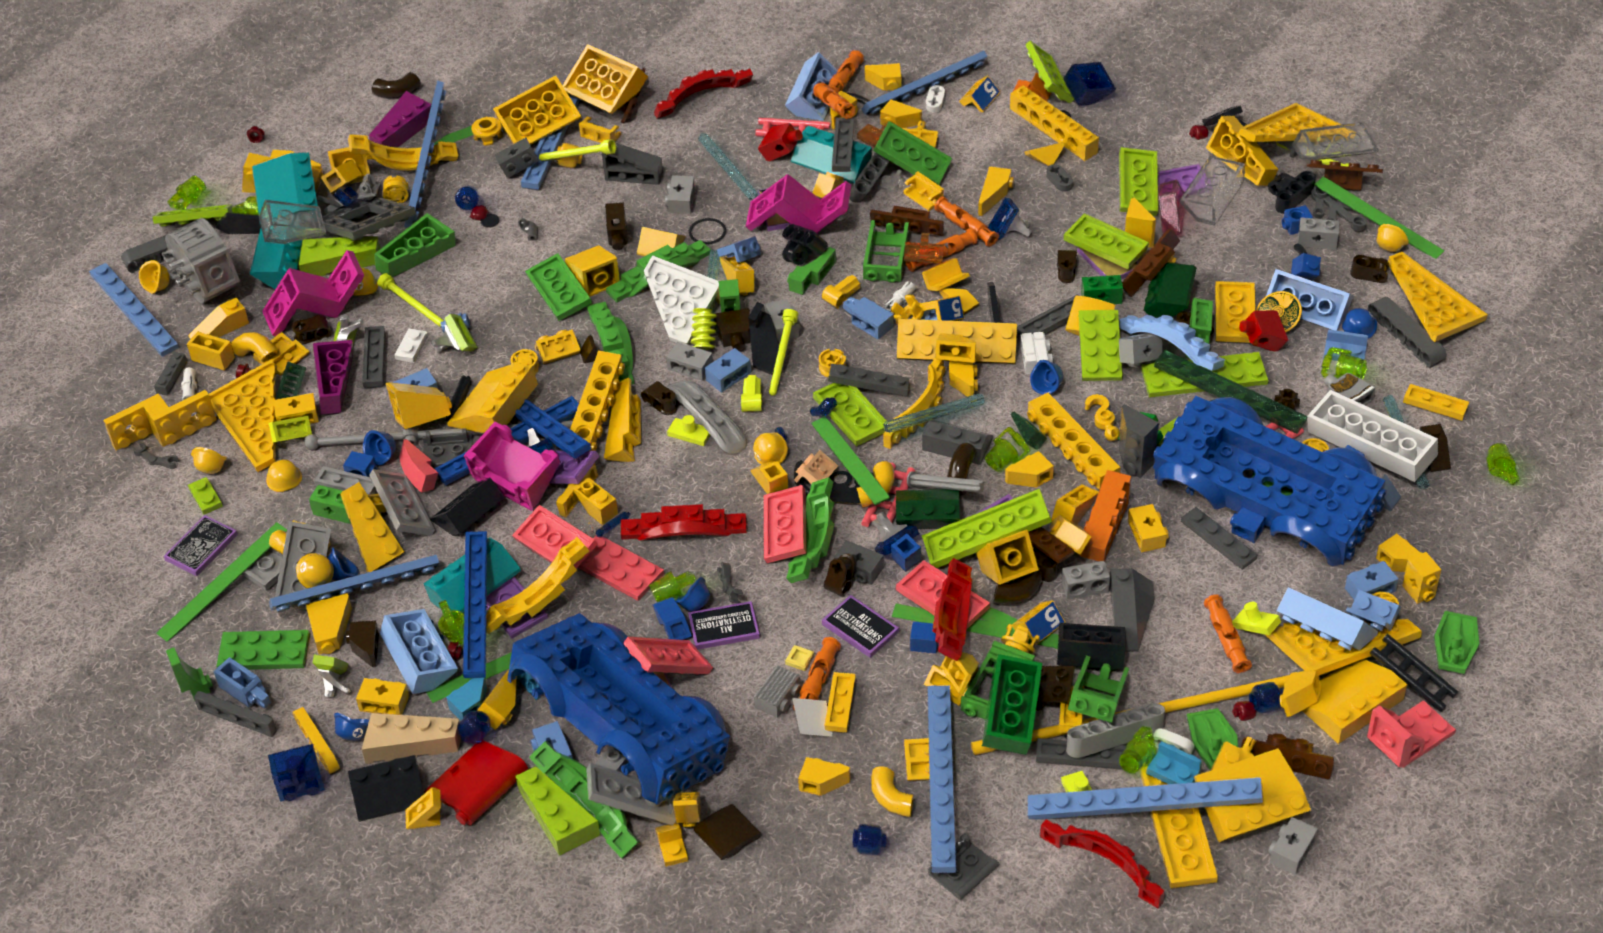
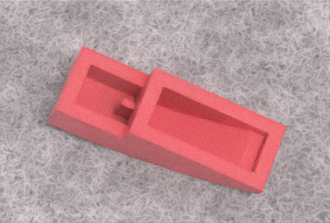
[399,439,438,493]

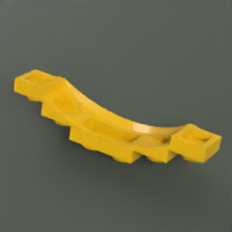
[348,134,458,171]
[883,358,946,449]
[486,537,589,634]

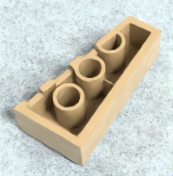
[362,713,463,764]

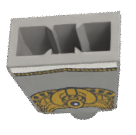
[1324,373,1375,405]

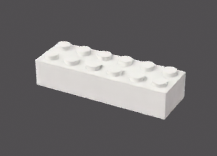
[1307,390,1438,482]

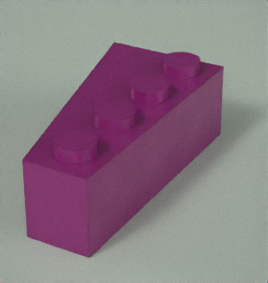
[369,91,432,148]
[313,340,353,414]

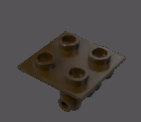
[1036,666,1075,711]

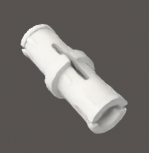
[884,281,916,314]
[181,367,197,401]

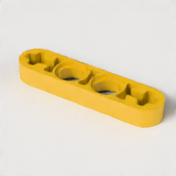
[292,707,340,775]

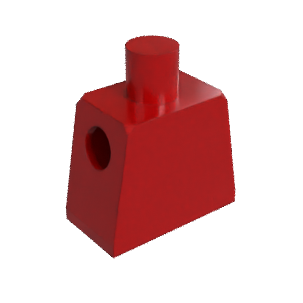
[757,123,803,161]
[1239,310,1289,352]

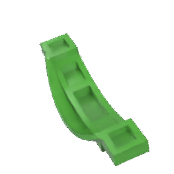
[606,240,711,303]
[587,302,634,385]
[786,477,835,583]
[529,741,640,858]

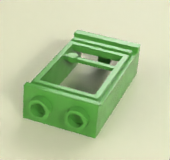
[863,220,909,282]
[961,641,1035,720]
[1068,656,1129,723]

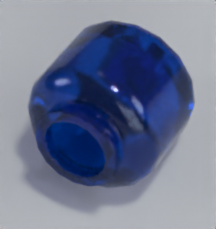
[455,185,480,210]
[1249,682,1283,713]
[458,710,491,744]
[852,824,886,855]

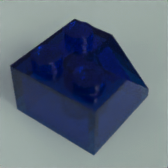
[1063,62,1116,106]
[268,744,325,802]

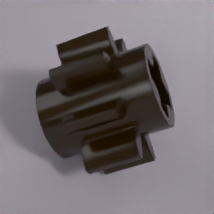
[1274,389,1300,413]

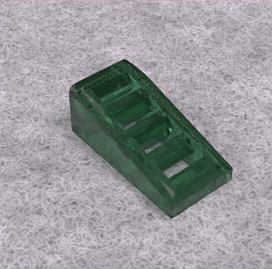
[276,362,307,399]
[1010,411,1047,450]

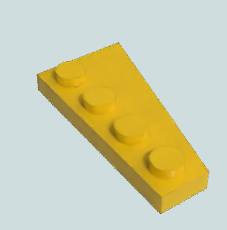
[340,482,404,573]

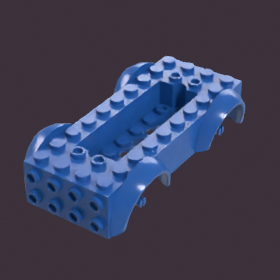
[1153,396,1387,566]
[507,613,730,804]

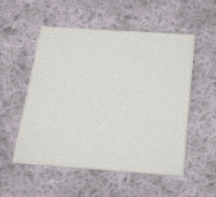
[792,698,833,737]

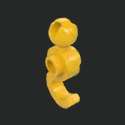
[1085,394,1120,441]

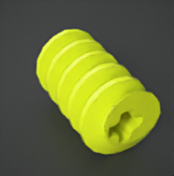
[690,308,717,350]

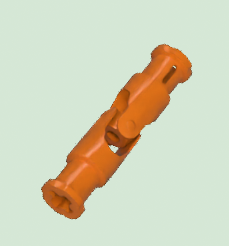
[827,50,864,93]
[813,82,855,119]
[934,196,999,247]
[904,228,978,272]
[1204,594,1252,673]
[793,637,841,710]

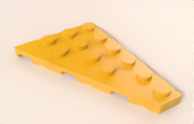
[1239,103,1356,142]
[1388,252,1488,342]
[209,359,276,472]
[1265,619,1422,676]

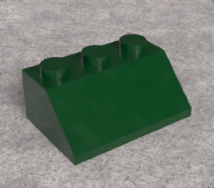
[1143,262,1197,318]
[896,489,960,530]

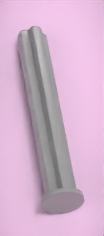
[907,471,984,492]

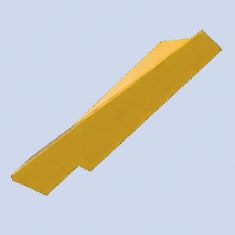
[604,377,641,462]

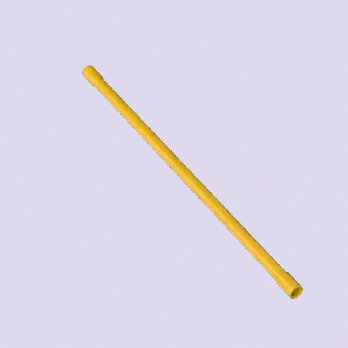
[971,671,1319,755]

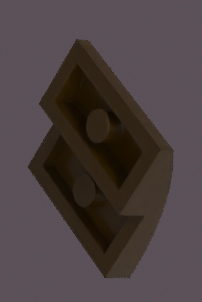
[693,804,761,860]

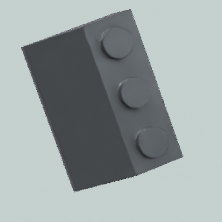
[1119,404,1159,478]
[922,420,993,465]

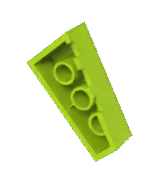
[299,236,381,276]
[516,766,600,856]

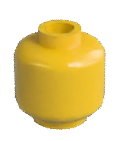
[555,143,583,168]

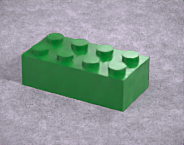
[982,654,1042,755]

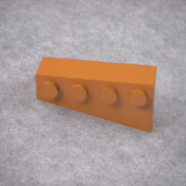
[1080,470,1131,562]

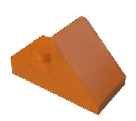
[1013,73,1051,102]

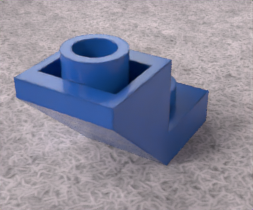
[652,597,692,640]

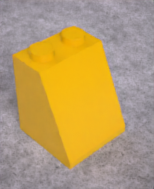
[565,245,620,297]
[385,382,452,429]
[977,530,1038,585]

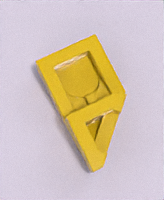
[939,288,979,314]

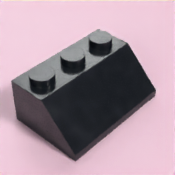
[430,477,504,536]
[1057,623,1125,671]
[348,755,424,822]

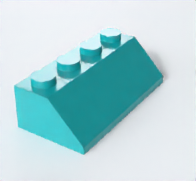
[791,125,872,184]
[249,220,306,290]
[423,537,521,618]

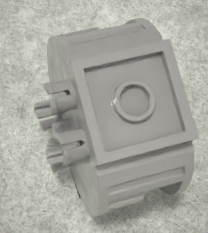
[162,218,240,303]

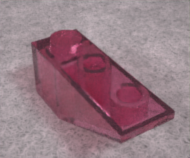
[1158,179,1186,235]

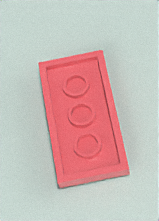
[764,485,806,564]
[512,505,598,569]
[578,534,664,601]
[896,560,990,629]
[623,637,713,675]

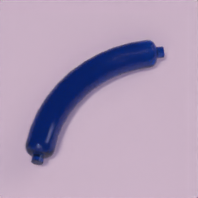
[596,511,630,537]

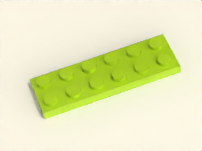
[1141,352,1268,398]
[922,488,1052,568]

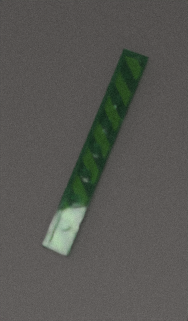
[1154,350,1307,434]

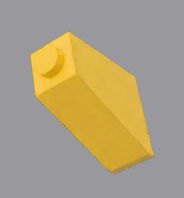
[306,593,352,655]

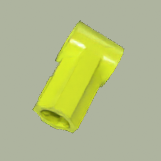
[741,375,762,412]

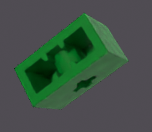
[1081,275,1123,305]

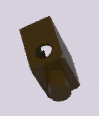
[605,202,628,250]
[713,308,750,352]

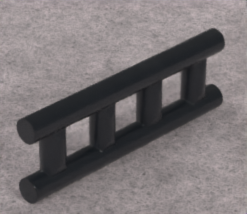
[1369,633,1459,712]

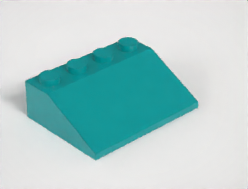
[252,152,318,225]

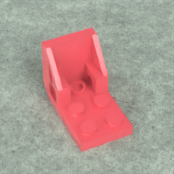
[1367,700,1456,768]

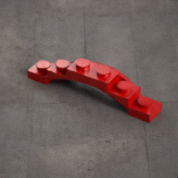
[654,69,753,119]
[621,504,747,541]
[932,558,972,661]
[1040,819,1165,909]

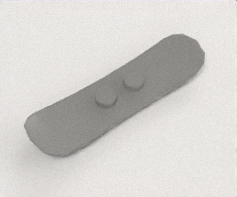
[667,381,747,454]

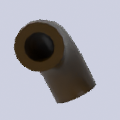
[372,72,421,98]
[947,443,977,495]
[993,570,1043,605]

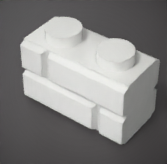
[1020,332,1053,374]

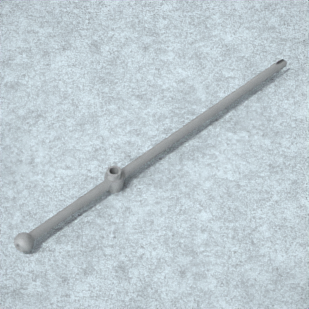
[305,418,610,450]

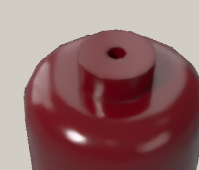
[1189,125,1209,140]
[470,205,490,221]
[1232,701,1257,721]

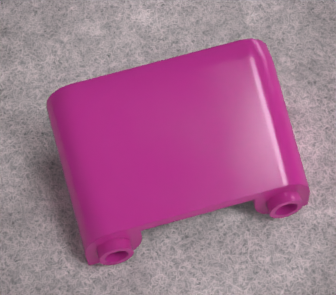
[464,422,560,511]

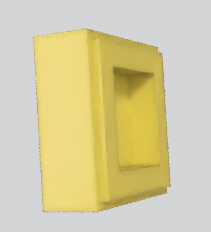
[785,645,814,671]

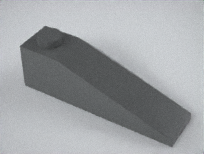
[1110,568,1155,652]

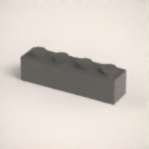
[154,352,187,395]

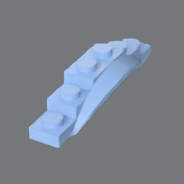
[1119,315,1225,371]

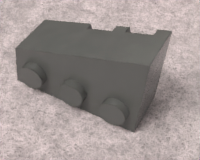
[602,139,663,185]

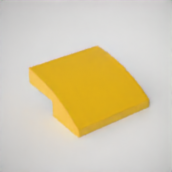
[1065,296,1116,336]
[253,332,309,375]
[904,738,930,781]

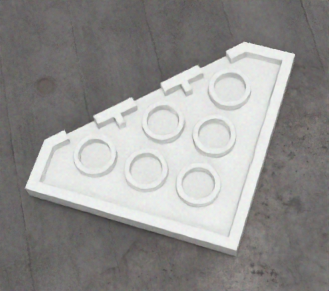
[644,256,719,345]

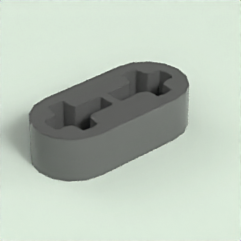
[1046,164,1073,192]

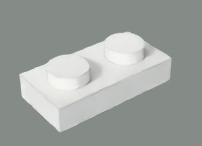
[394,328,428,363]

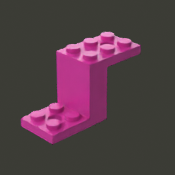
[745,174,851,233]
[262,250,364,336]

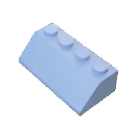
[785,52,838,121]
[1266,269,1354,330]
[1277,587,1378,650]
[380,609,458,694]

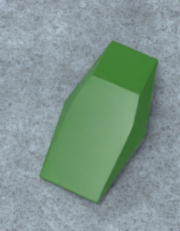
[1434,611,1480,674]
[1187,708,1238,770]

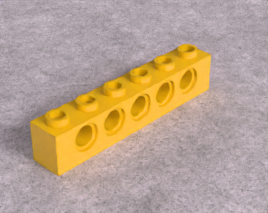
[1010,85,1099,161]
[570,350,625,451]
[1027,393,1121,490]

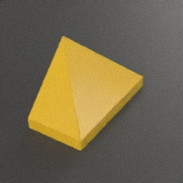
[1024,142,1065,166]
[924,665,969,706]

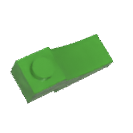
[787,247,836,295]
[1185,298,1213,358]
[166,647,213,701]

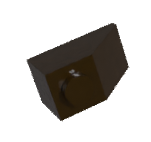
[1420,424,1451,472]
[346,620,379,667]

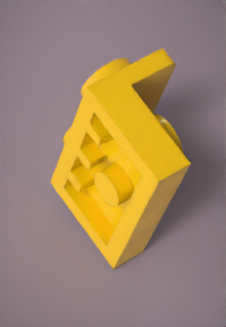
[535,329,581,365]

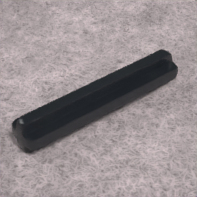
[445,375,472,422]

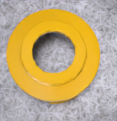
[471,117,502,146]
[891,295,924,325]
[1001,624,1040,655]

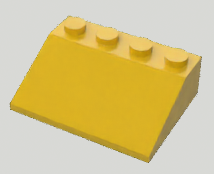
[562,44,648,114]
[493,75,582,144]
[447,363,538,433]
[1302,659,1407,744]
[1194,748,1311,843]

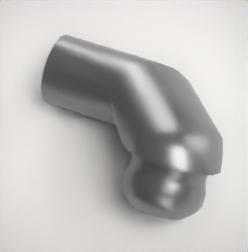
[518,218,537,241]

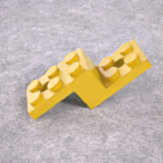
[103,390,217,451]

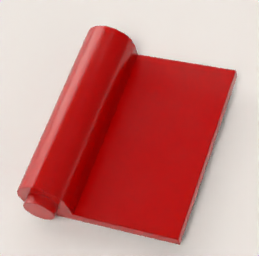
[424,739,529,826]

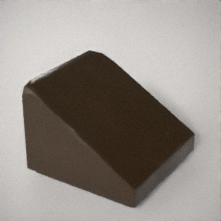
[580,335,597,364]

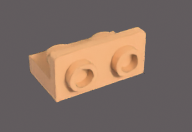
[794,450,838,484]

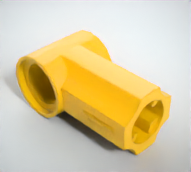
[822,275,860,309]

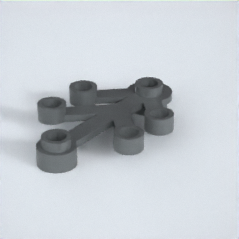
[1311,186,1367,232]

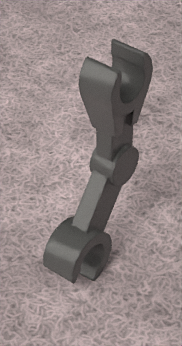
[133,442,179,469]
[717,562,743,603]

